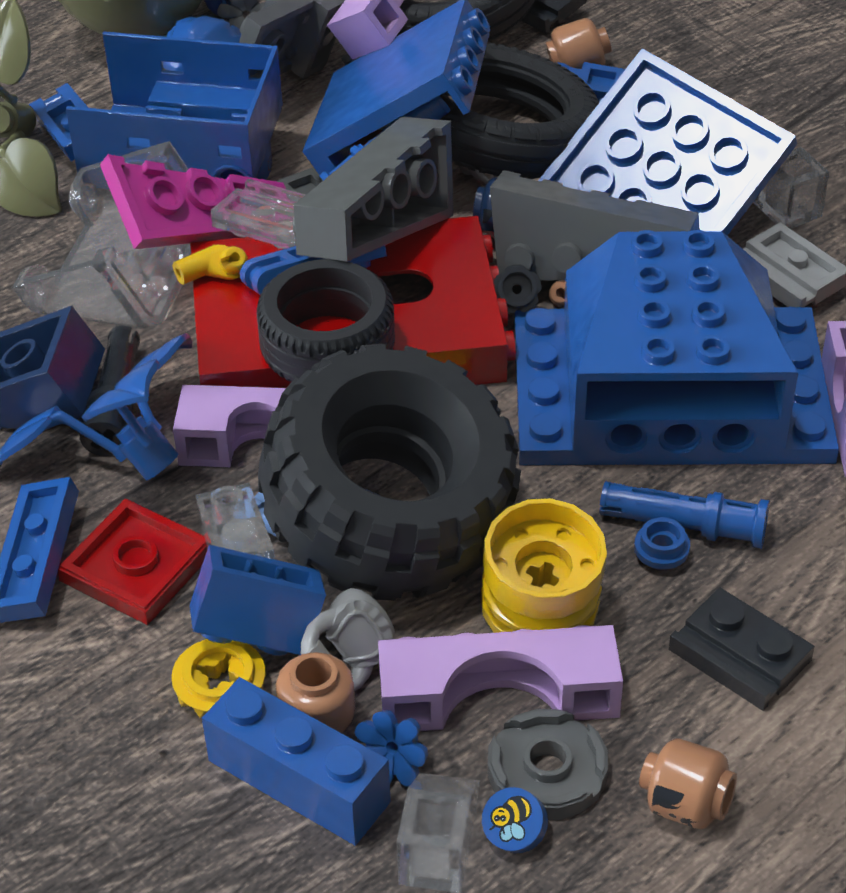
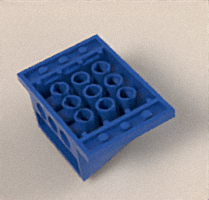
[514,230,839,465]

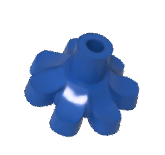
[355,710,428,786]

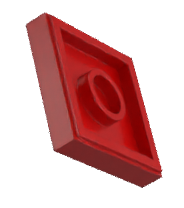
[58,498,213,625]

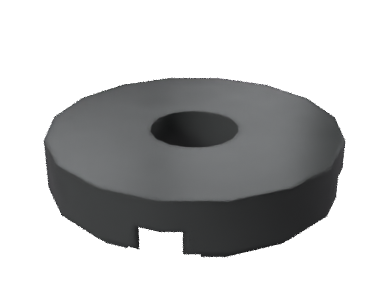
[488,709,608,820]

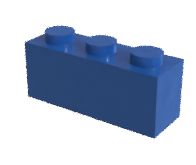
[202,677,391,846]

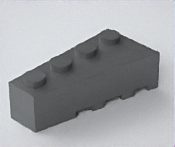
[293,117,453,261]
[490,170,700,280]

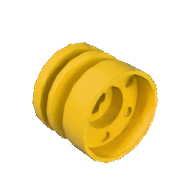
[481,498,607,633]

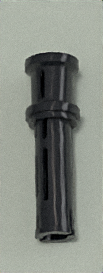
[79,325,140,456]

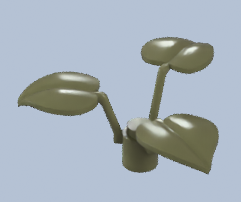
[0,0,62,217]

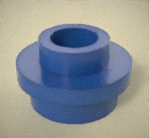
[634,517,690,569]

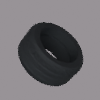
[257,259,395,382]

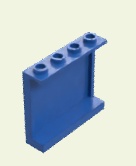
[302,0,490,175]

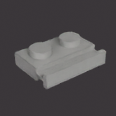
[743,222,846,307]

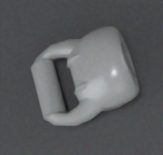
[300,588,395,691]

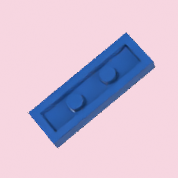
[0,477,79,623]

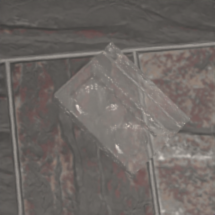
[211,179,305,249]

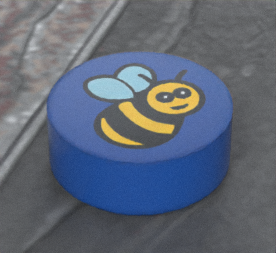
[482,787,548,853]

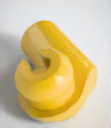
[172,244,248,285]

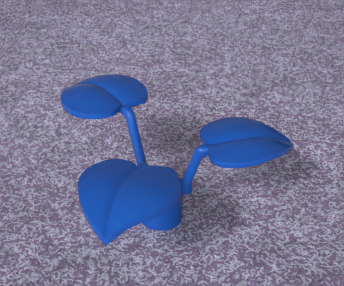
[0,333,192,481]

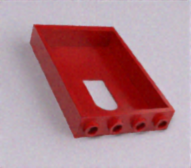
[190,216,516,388]

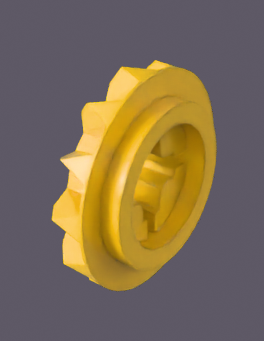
[171,639,266,718]

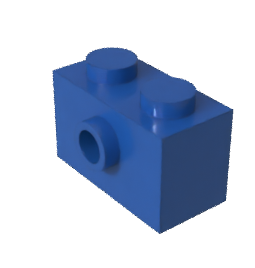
[189,545,326,656]

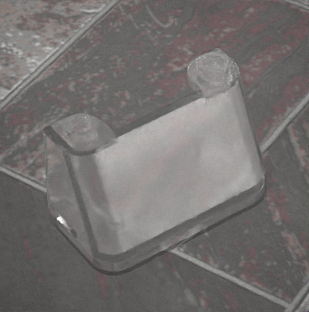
[12,141,191,329]

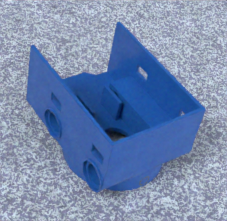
[66,31,283,186]

